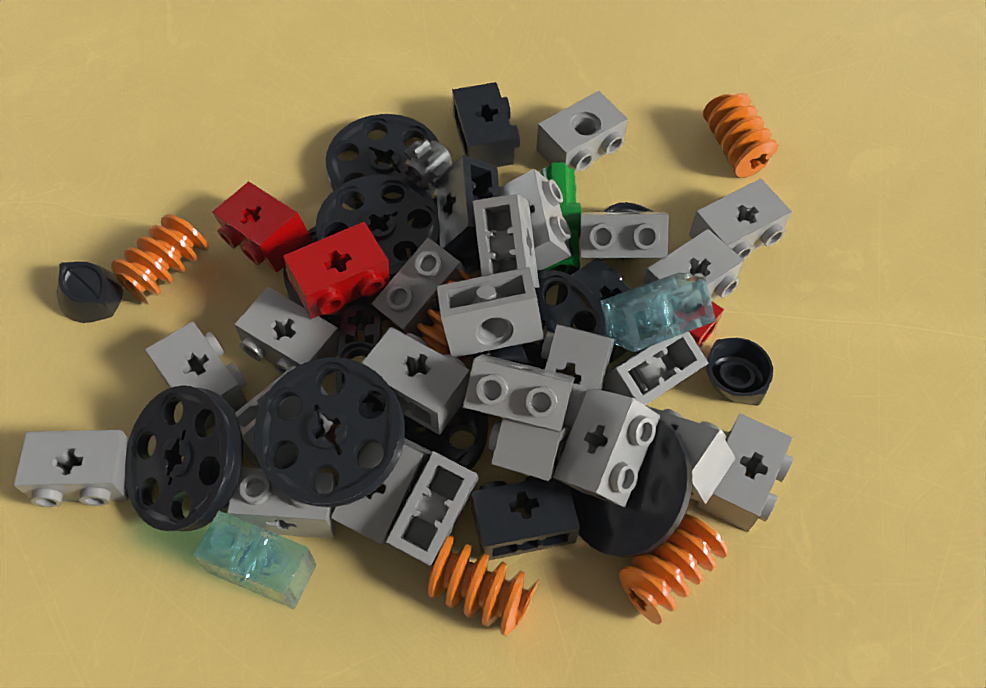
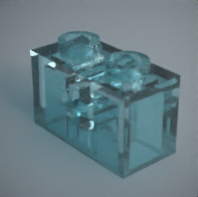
[600,272,716,352]
[193,511,317,609]

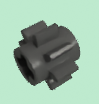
[402,139,452,190]

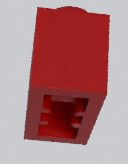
[212,181,313,273]
[283,222,390,319]

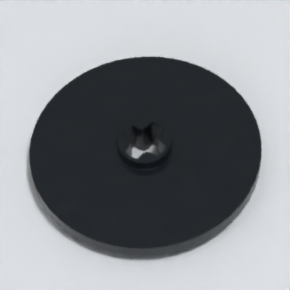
[569,418,692,558]

